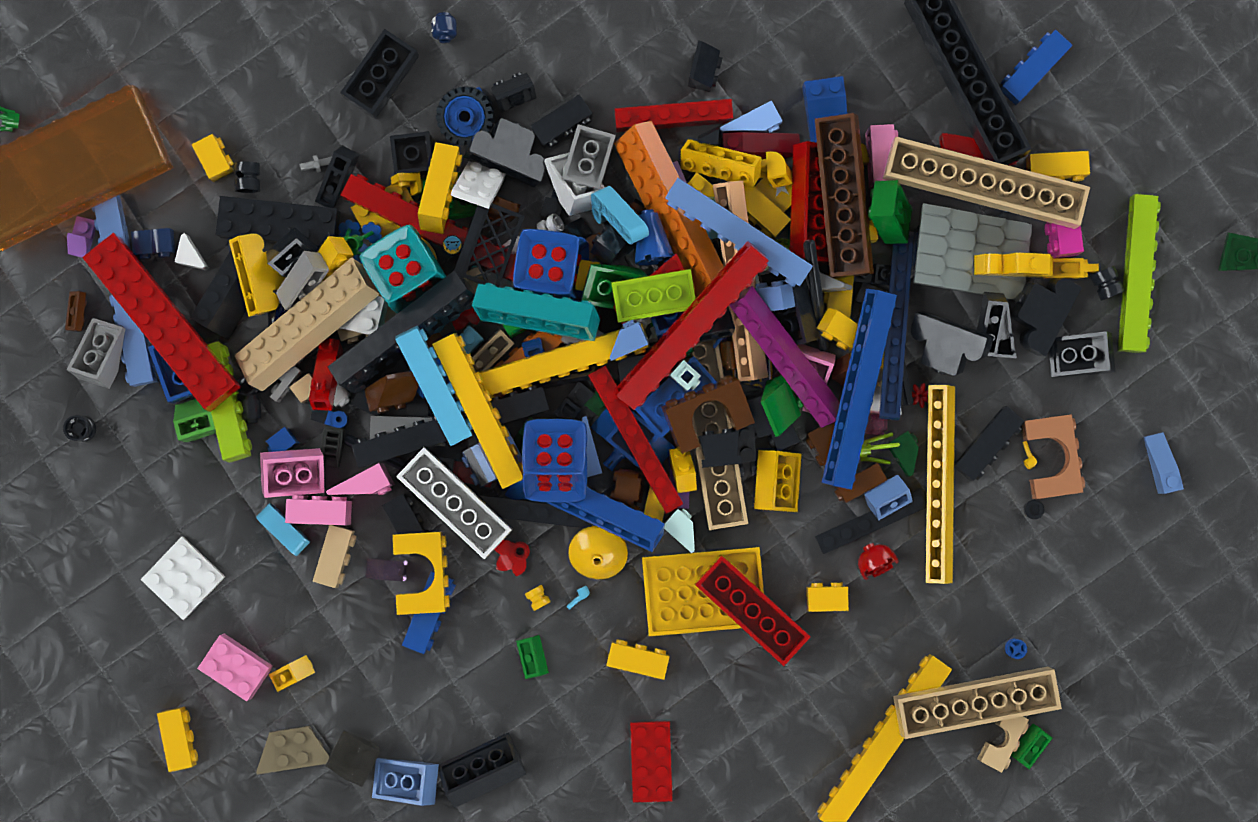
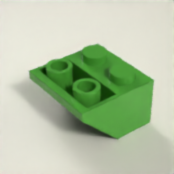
[173,399,216,443]

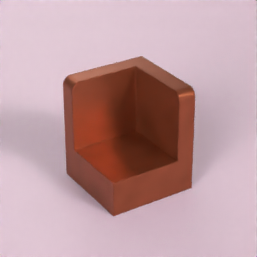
[831,353,851,386]

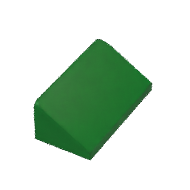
[516,635,549,679]
[1011,724,1053,769]

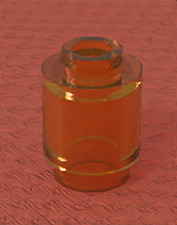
[719,341,737,371]

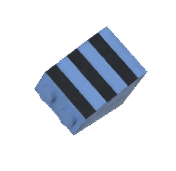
[461,429,522,488]

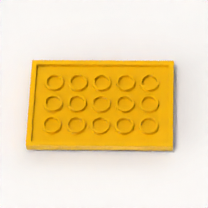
[642,547,764,636]

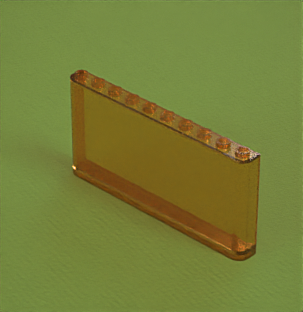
[0,85,174,252]

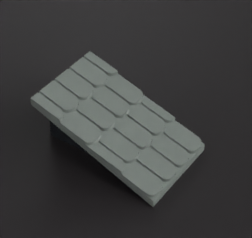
[911,203,1032,301]

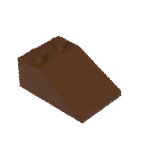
[364,371,419,414]

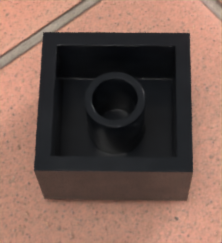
[390,131,433,176]

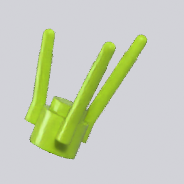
[860,433,900,465]

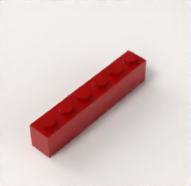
[615,99,733,133]

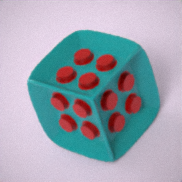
[359,225,446,314]

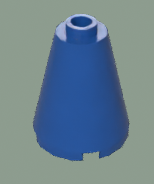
[635,209,674,266]

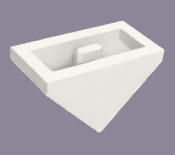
[175,233,209,270]

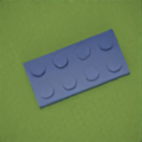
[635,356,717,439]

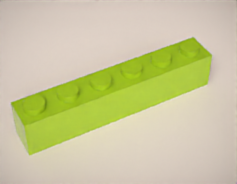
[208,341,252,463]

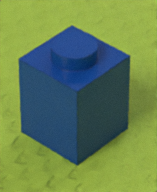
[266,427,300,452]

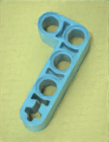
[591,186,649,244]

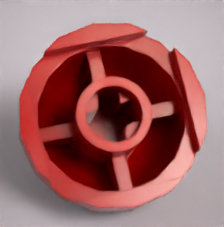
[858,543,899,580]

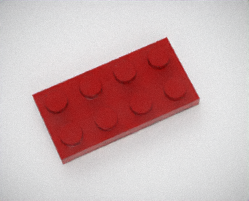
[630,721,672,803]

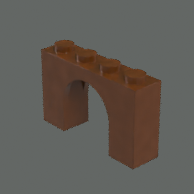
[661,375,755,454]
[805,421,887,503]

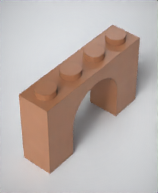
[1022,414,1085,499]

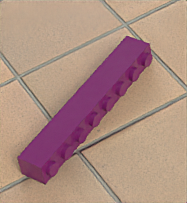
[729,286,840,428]

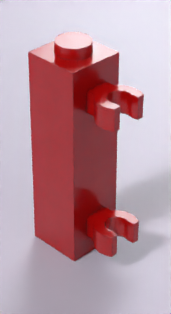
[309,338,343,411]

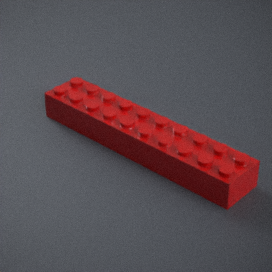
[82,233,241,412]

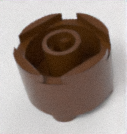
[610,468,645,510]

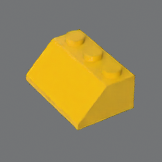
[754,450,802,512]

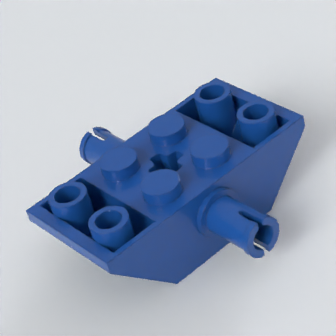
[590,409,675,471]

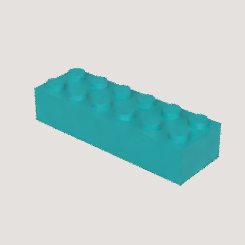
[472,283,600,341]

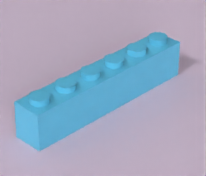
[395,325,473,446]

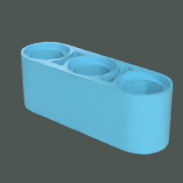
[256,503,311,556]

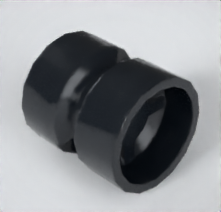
[234,161,260,193]
[1090,266,1125,301]
[63,415,96,442]

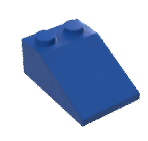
[802,76,847,143]

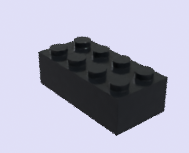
[340,29,419,119]
[758,270,820,345]

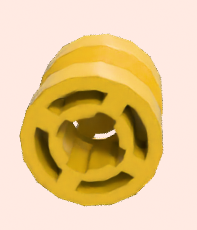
[525,584,551,611]

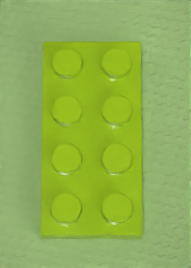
[611,269,696,323]

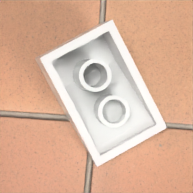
[544,153,605,216]
[340,296,388,335]

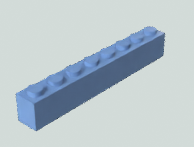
[665,178,813,287]

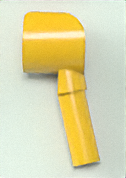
[1022,441,1037,470]

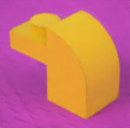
[760,151,792,188]

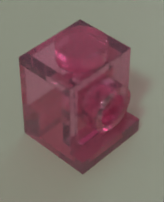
[865,413,888,435]

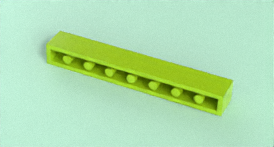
[1118,194,1161,353]

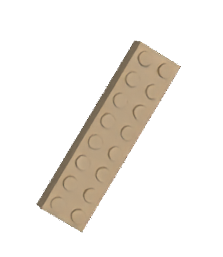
[235,257,380,391]
[893,667,1062,739]

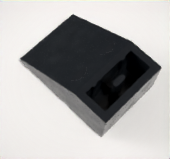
[266,227,319,278]

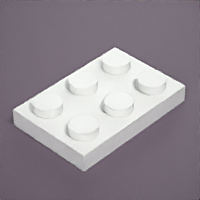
[451,161,506,209]

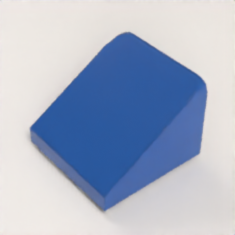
[522,337,545,357]

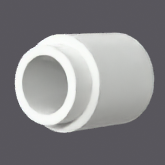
[334,382,351,408]

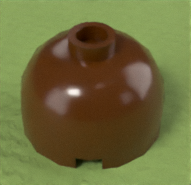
[487,196,521,227]

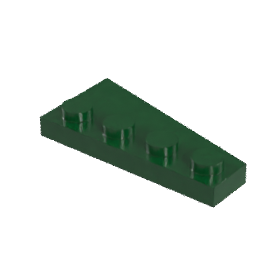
[1218,232,1258,271]

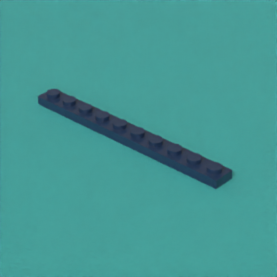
[879,231,914,420]

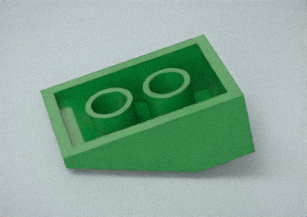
[580,264,647,309]
[761,375,804,437]

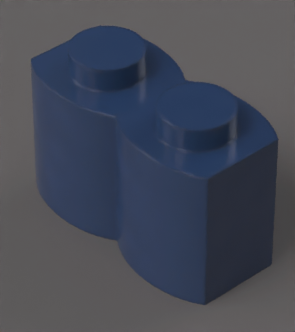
[131,228,175,260]

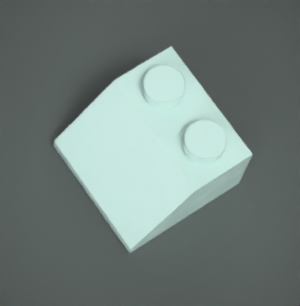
[664,508,695,553]

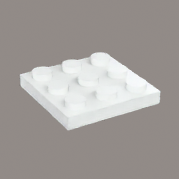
[141,536,225,620]

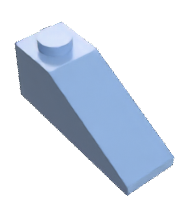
[719,100,782,135]

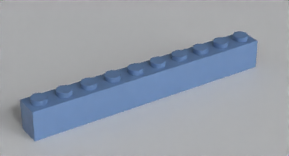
[90,189,158,387]

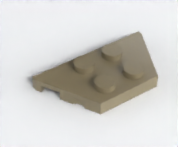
[256,726,333,775]

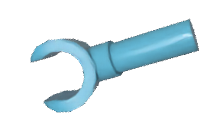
[567,586,590,610]

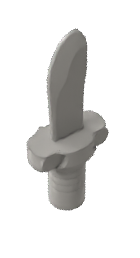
[299,155,332,172]

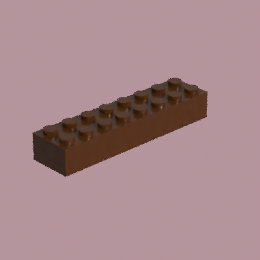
[815,113,874,278]

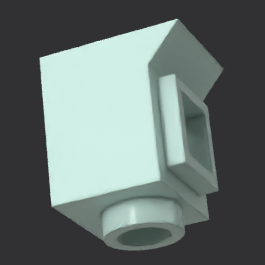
[669,360,701,391]

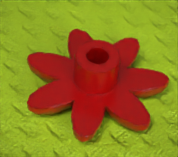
[912,383,928,408]

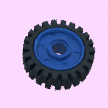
[436,87,495,145]

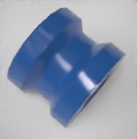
[1005,638,1027,659]

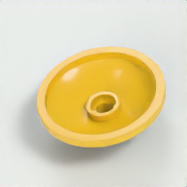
[569,526,628,579]

